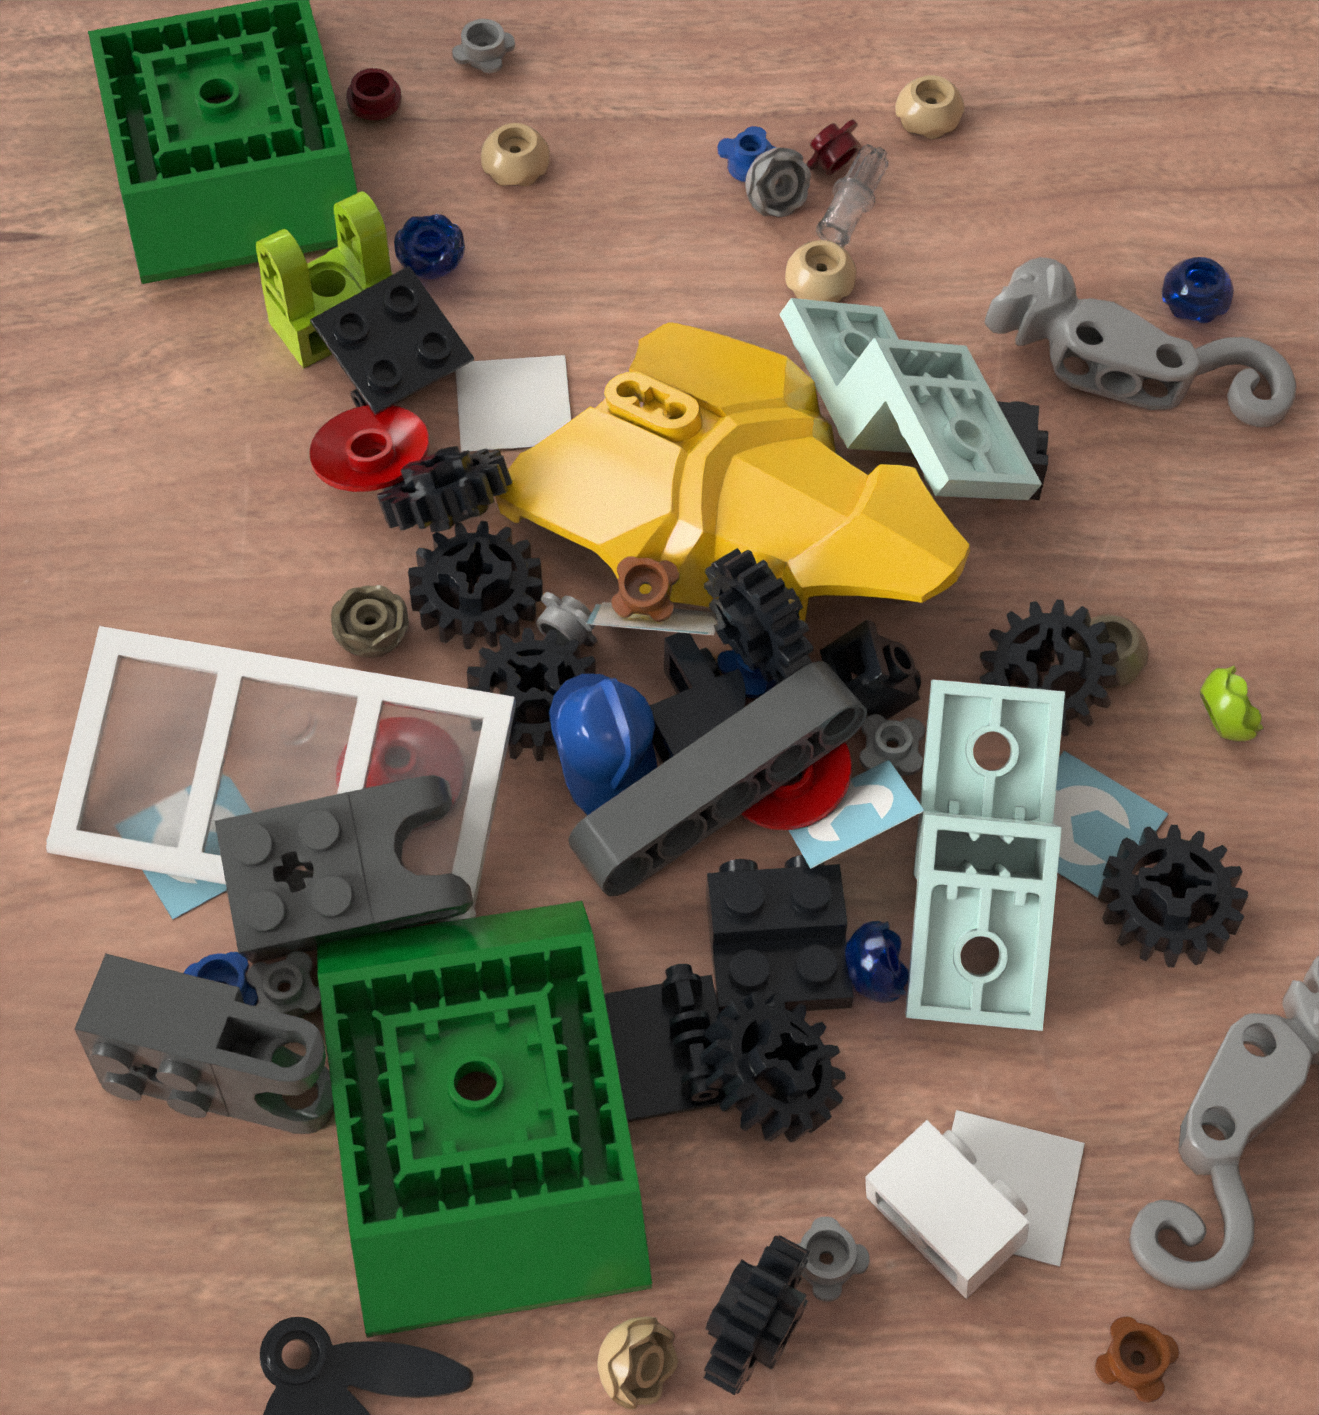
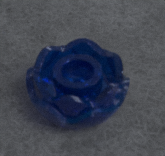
[394,214,465,279]
[1162,257,1234,323]
[846,921,909,1003]

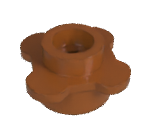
[611,556,679,622]
[1095,1317,1179,1403]

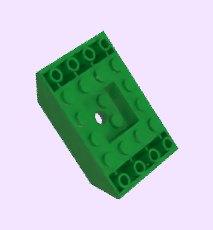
[88,0,358,284]
[317,901,652,1338]

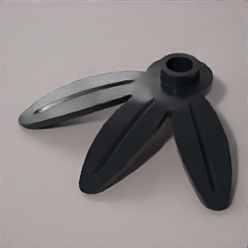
[259,1317,473,1415]

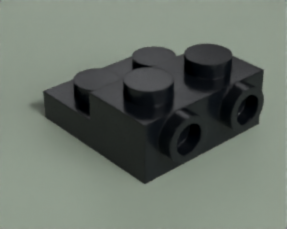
[706,855,854,1012]

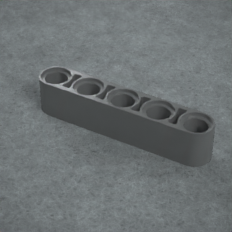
[568,661,867,896]

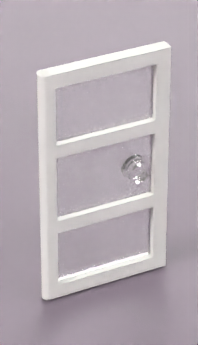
[46,626,517,923]

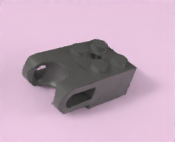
[215,775,474,963]
[74,954,334,1134]

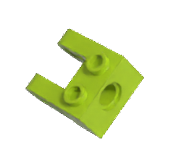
[256,191,393,369]

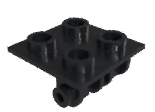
[310,266,474,415]
[604,964,726,1122]

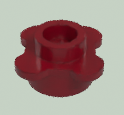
[806,119,861,175]

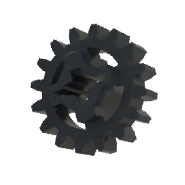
[377,446,512,532]
[408,521,543,649]
[704,548,814,684]
[980,599,1120,737]
[466,628,596,761]
[1098,824,1248,967]
[700,991,846,1142]
[704,1235,810,1396]

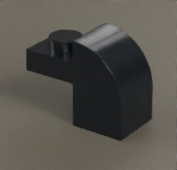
[650,632,746,764]

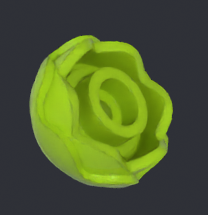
[1200,665,1264,741]

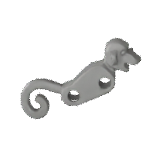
[985,257,1296,427]
[1129,956,1319,1290]

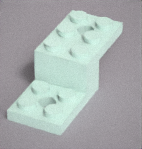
[780,298,1042,500]
[905,680,1065,1031]

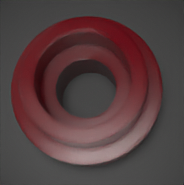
[346,68,402,120]

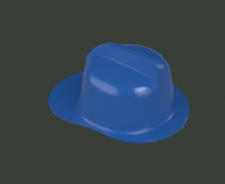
[549,674,657,815]

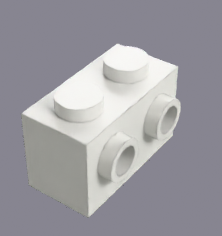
[865,1120,1030,1299]

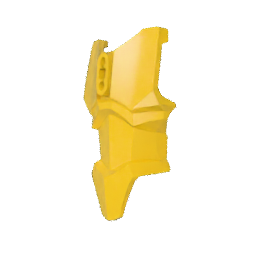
[495,323,970,622]

